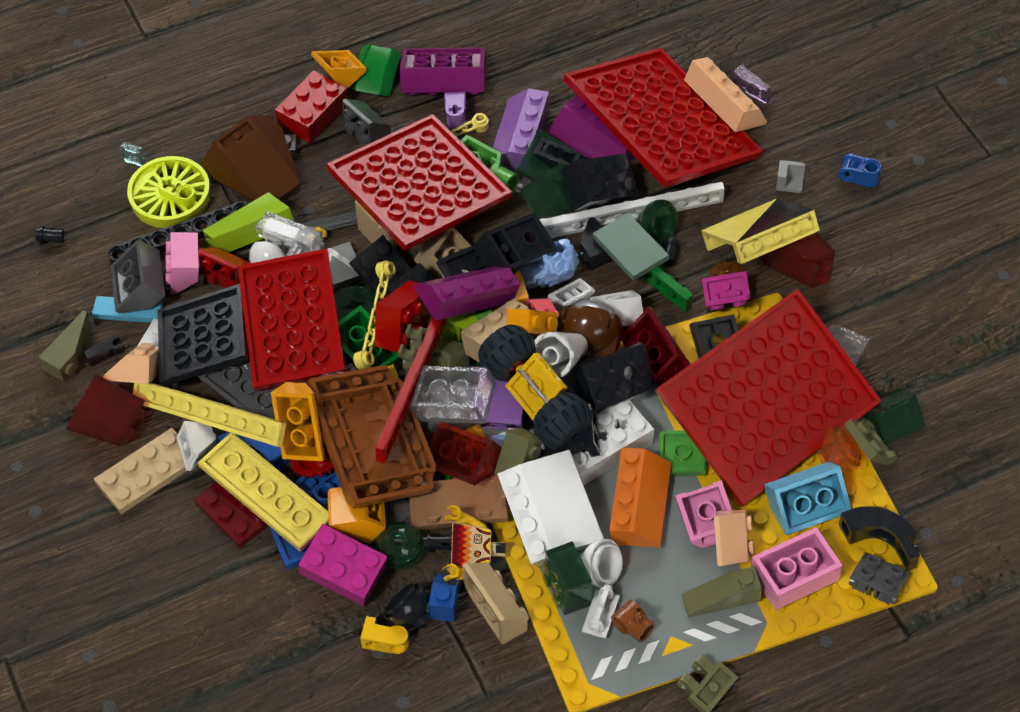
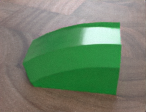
[350,43,402,96]

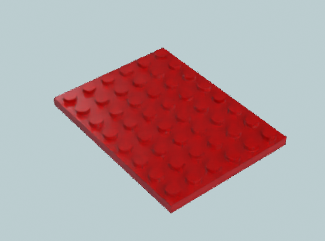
[563,48,764,188]
[655,289,882,507]

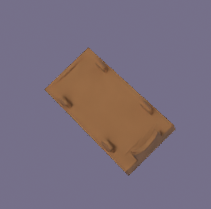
[409,475,508,531]

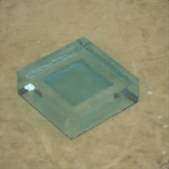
[120,142,145,166]

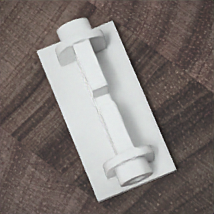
[582,585,620,639]

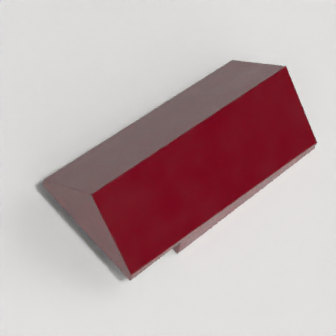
[621,306,691,405]

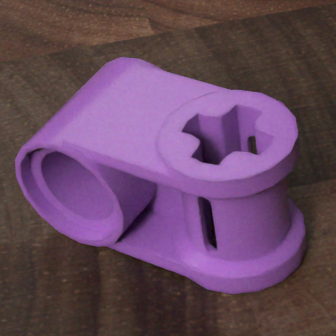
[444,91,467,130]

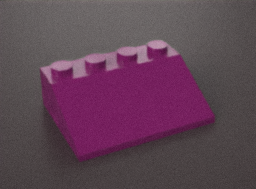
[400,47,485,95]

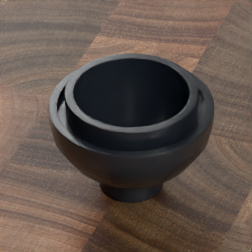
[384,583,430,629]

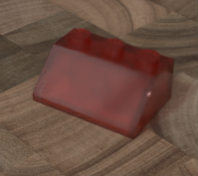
[428,421,502,486]

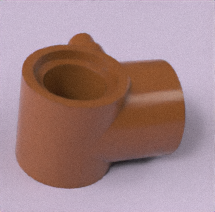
[611,600,655,643]

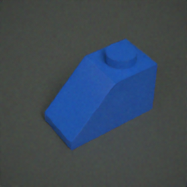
[429,574,461,622]

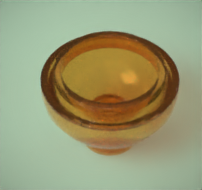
[817,424,861,470]

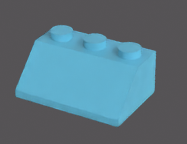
[764,461,851,535]

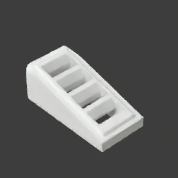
[548,278,596,313]

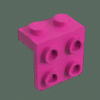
[702,271,751,310]

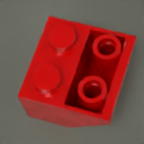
[198,247,250,288]

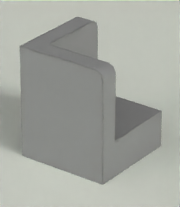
[776,160,806,193]

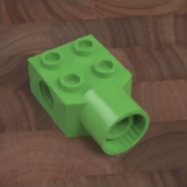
[461,134,519,201]

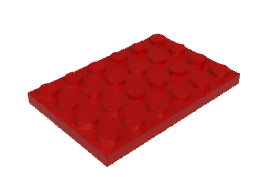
[238,248,346,391]

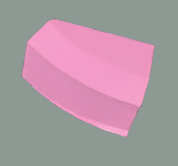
[675,480,732,548]

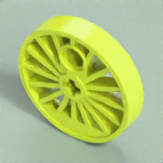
[127,156,210,228]

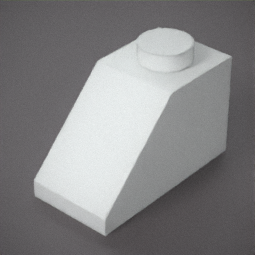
[177,421,216,471]

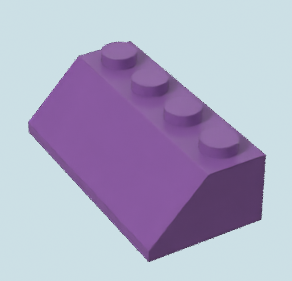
[493,88,549,172]

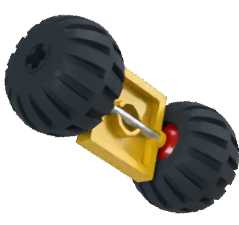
[478,324,592,450]

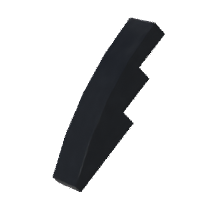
[533,137,583,176]

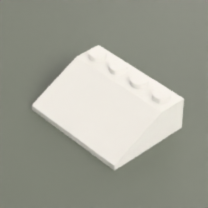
[498,450,604,567]

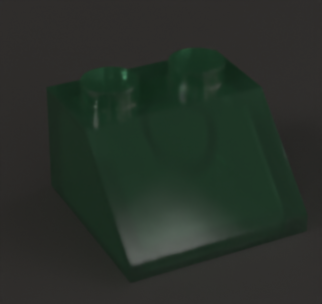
[520,163,573,219]

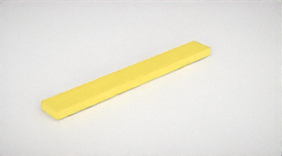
[131,382,286,447]

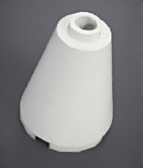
[534,332,588,378]

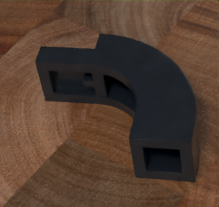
[839,506,920,571]

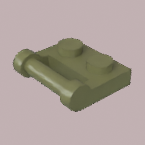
[844,419,897,465]

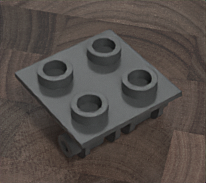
[849,553,911,605]

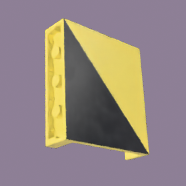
[701,198,820,264]

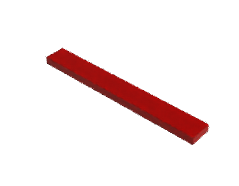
[375,317,447,464]

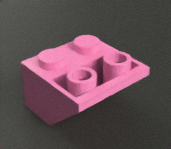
[165,232,199,295]

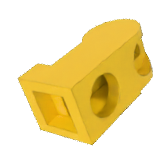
[360,616,409,654]

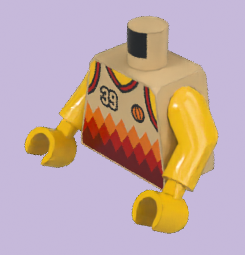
[442,505,506,581]

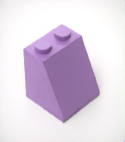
[474,369,525,430]

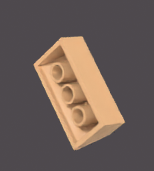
[684,57,767,132]

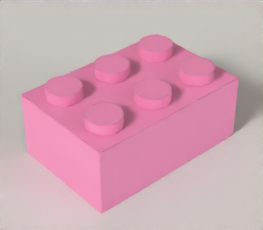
[751,527,843,610]

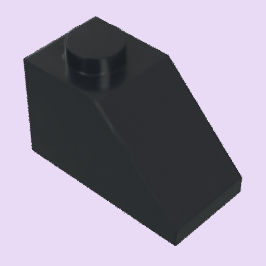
[578,217,614,271]

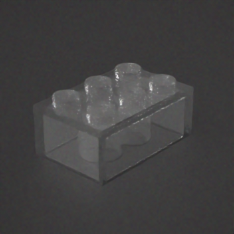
[410,366,497,424]

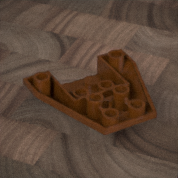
[201,115,302,202]

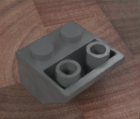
[342,98,391,146]

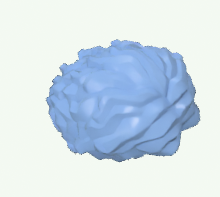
[519,239,579,290]

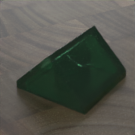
[864,390,925,444]

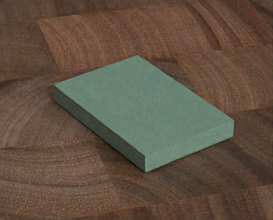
[593,213,669,281]

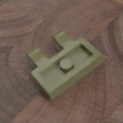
[397,324,427,375]
[676,654,738,712]

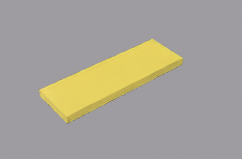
[198,432,329,552]

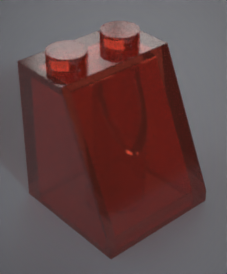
[763,232,835,288]
[65,374,145,446]

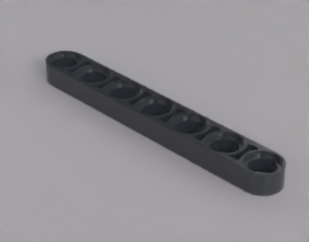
[108,201,249,264]

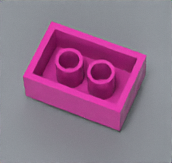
[298,524,387,607]

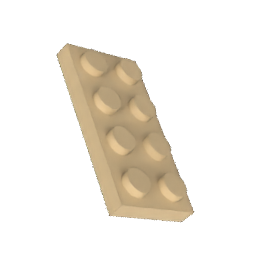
[94,428,186,515]

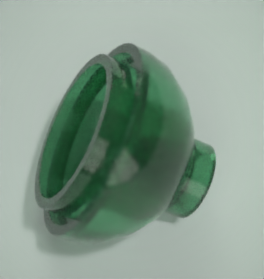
[637,199,678,244]
[376,521,424,570]

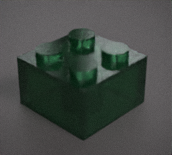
[542,541,592,615]

